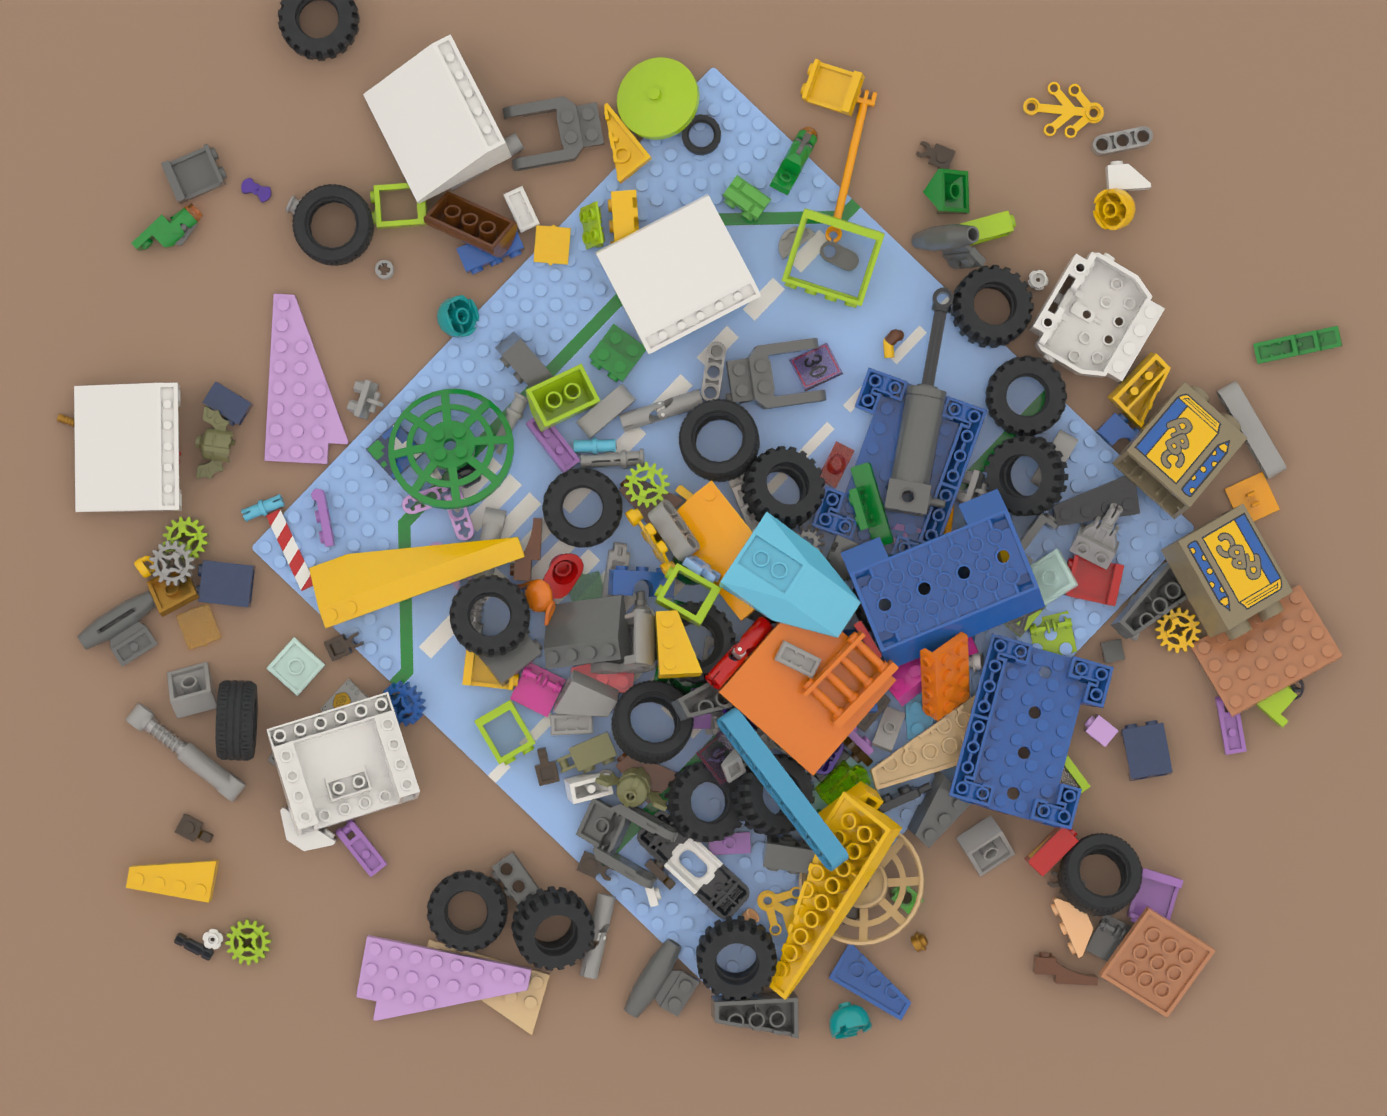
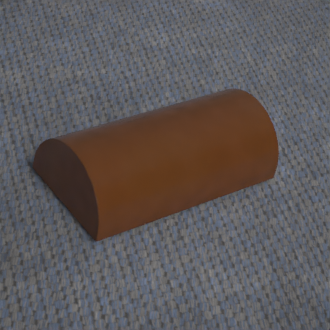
[424,191,517,258]

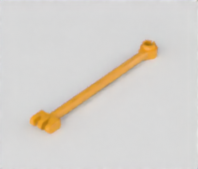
[825,90,877,243]

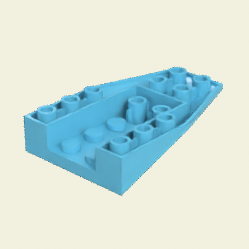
[719,512,861,638]

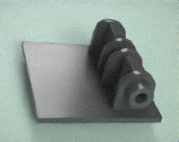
[1085,915,1132,961]

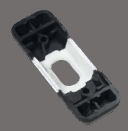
[637,811,750,919]

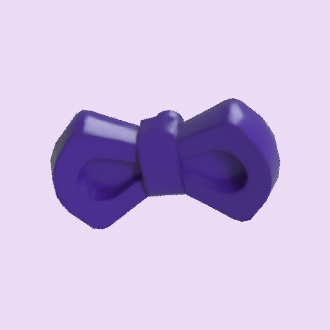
[241,178,272,203]

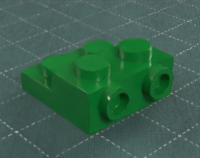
[589,324,646,383]

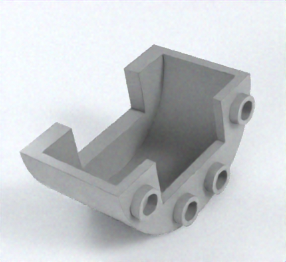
[591,609,656,674]

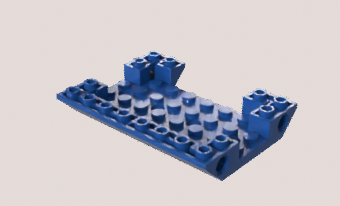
[812,368,987,555]
[840,489,1045,666]
[949,633,1114,830]

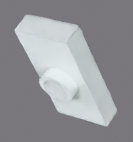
[503,186,540,233]

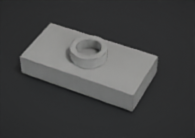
[774,640,822,678]
[871,706,906,753]
[550,714,593,735]

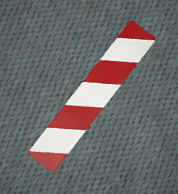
[266,509,313,591]

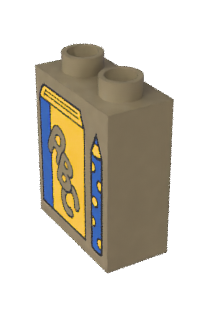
[1112,382,1247,520]
[1161,504,1293,641]

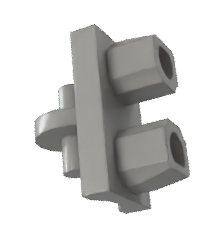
[347,379,384,420]
[955,470,988,503]

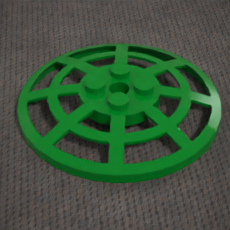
[388,389,514,509]

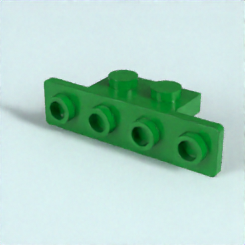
[849,462,894,546]

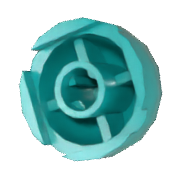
[437,295,479,338]
[829,1002,872,1039]

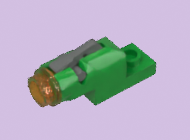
[769,127,818,196]
[131,203,203,251]

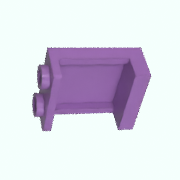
[1127,867,1184,923]

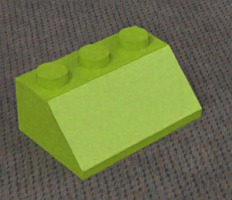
[525,363,600,432]

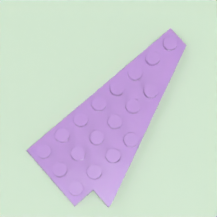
[264,294,349,464]
[356,935,532,1021]

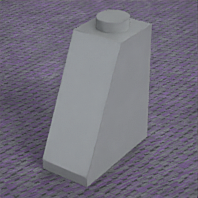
[554,670,619,717]

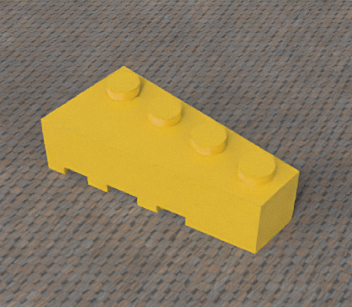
[126,859,219,903]

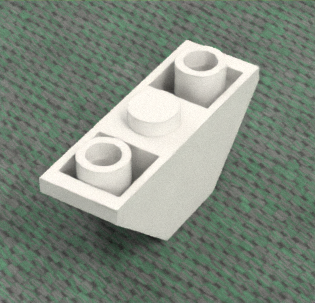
[280,806,337,851]

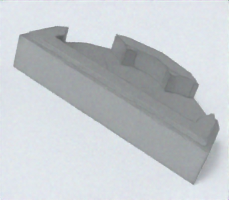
[778,226,816,260]

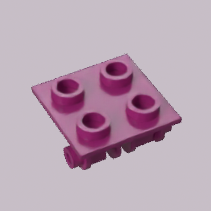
[510,663,566,717]

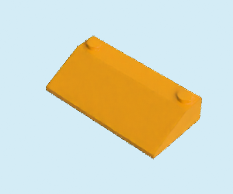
[677,480,755,621]

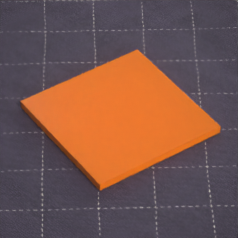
[718,623,896,775]

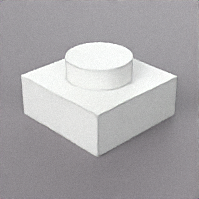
[645,887,662,907]

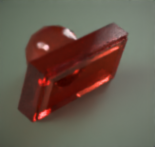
[820,441,855,488]

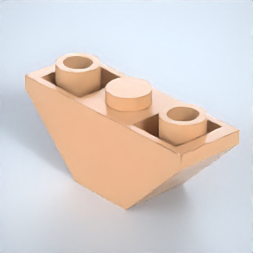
[1051,897,1093,958]

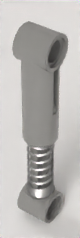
[470,507,507,634]
[126,702,246,802]

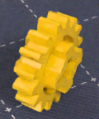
[1154,608,1201,653]

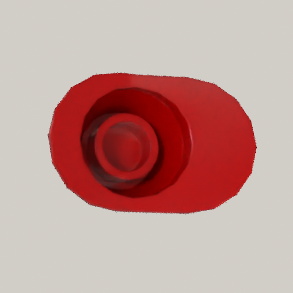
[543,553,584,599]

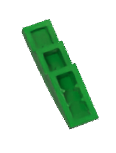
[1253,326,1343,364]

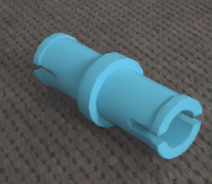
[574,438,617,454]
[241,494,285,522]

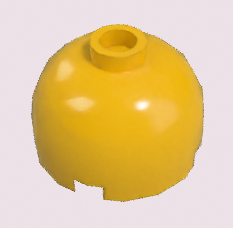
[1093,188,1136,230]

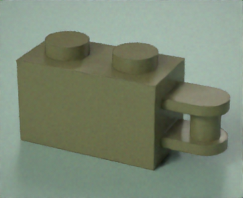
[556,731,617,774]

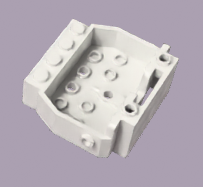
[1029,252,1165,383]

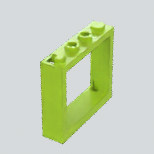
[781,207,885,308]

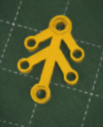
[1023,82,1104,139]
[625,508,677,578]
[757,886,799,936]

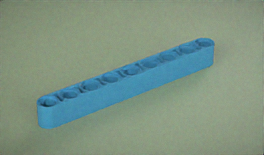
[717,707,849,871]

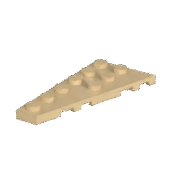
[870,694,976,790]
[427,939,550,1035]

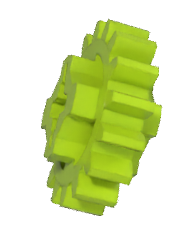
[624,462,670,508]
[163,517,209,561]
[225,919,272,965]

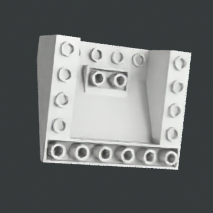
[363,34,512,204]
[595,194,761,354]
[74,383,182,512]
[266,692,420,836]

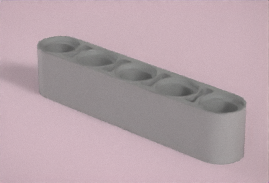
[1217,381,1287,480]

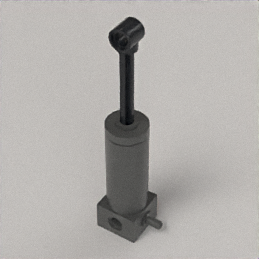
[884,287,953,517]

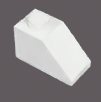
[1105,161,1151,191]
[564,773,614,804]

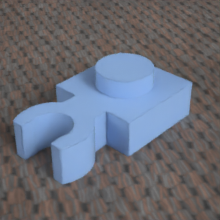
[682,555,721,583]

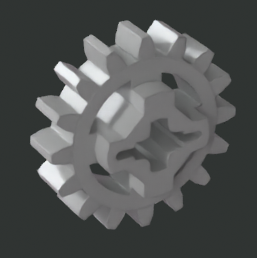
[149,540,196,586]

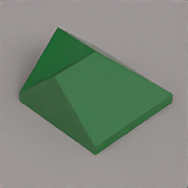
[923,169,969,214]

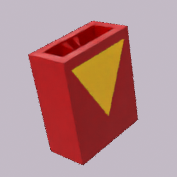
[1024,827,1078,876]

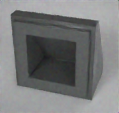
[1100,639,1125,663]

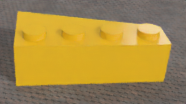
[608,190,639,244]

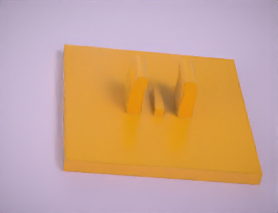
[1224,472,1280,522]

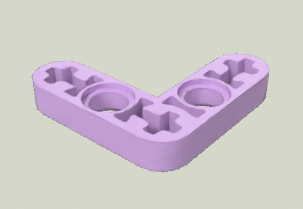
[402,486,474,541]

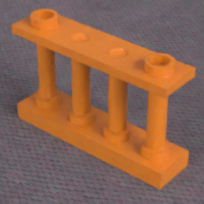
[801,630,899,729]

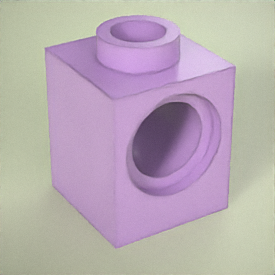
[1084,714,1118,747]

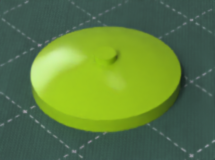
[617,57,700,140]

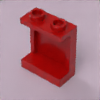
[1064,554,1124,606]

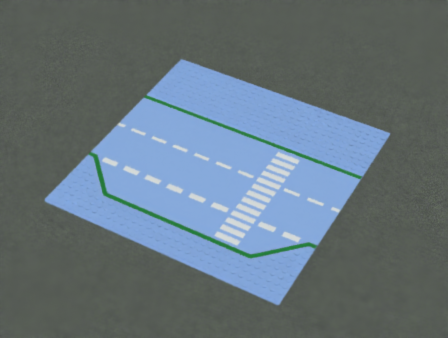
[252,68,1194,995]

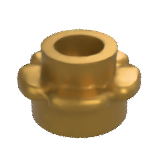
[911,932,929,952]

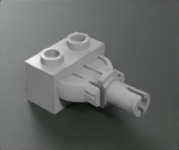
[1069,503,1123,570]

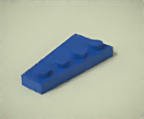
[828,944,911,1021]

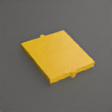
[533,225,571,266]

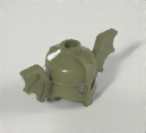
[195,406,235,479]
[595,767,667,811]

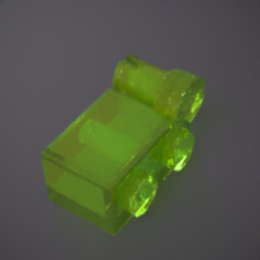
[815,760,871,805]

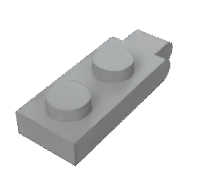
[601,542,630,597]

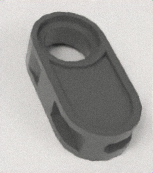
[820,241,859,271]

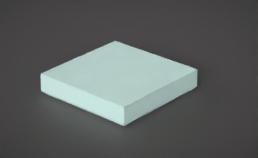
[1030,549,1078,606]
[266,637,326,696]

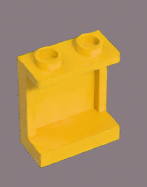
[800,59,865,117]
[462,650,519,690]

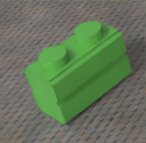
[722,175,771,222]

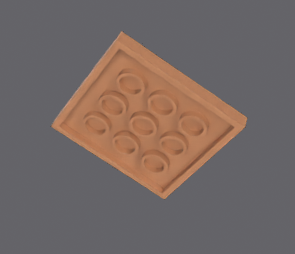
[1099,906,1216,1018]

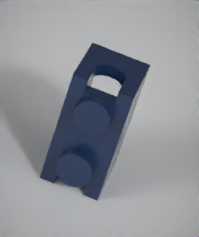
[202,381,254,426]

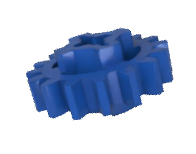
[383,680,426,726]

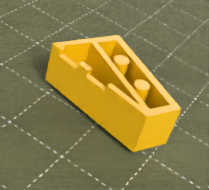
[1107,352,1171,428]

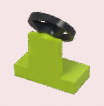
[1256,680,1305,727]

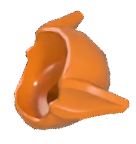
[517,579,556,626]

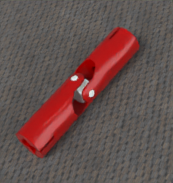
[705,617,773,689]

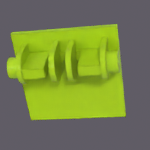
[579,201,605,249]
[1029,611,1077,655]

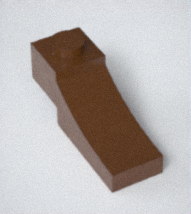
[510,518,543,581]
[1033,952,1098,986]

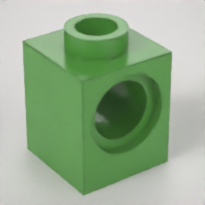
[890,886,924,914]

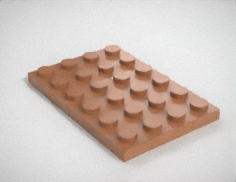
[1190,585,1343,717]

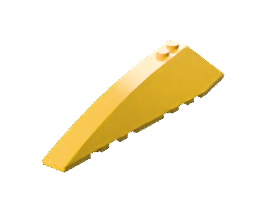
[309,537,525,628]
[769,792,902,1000]

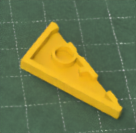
[604,103,652,184]

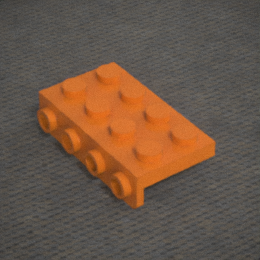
[920,632,970,721]

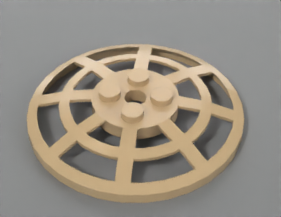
[799,832,925,946]

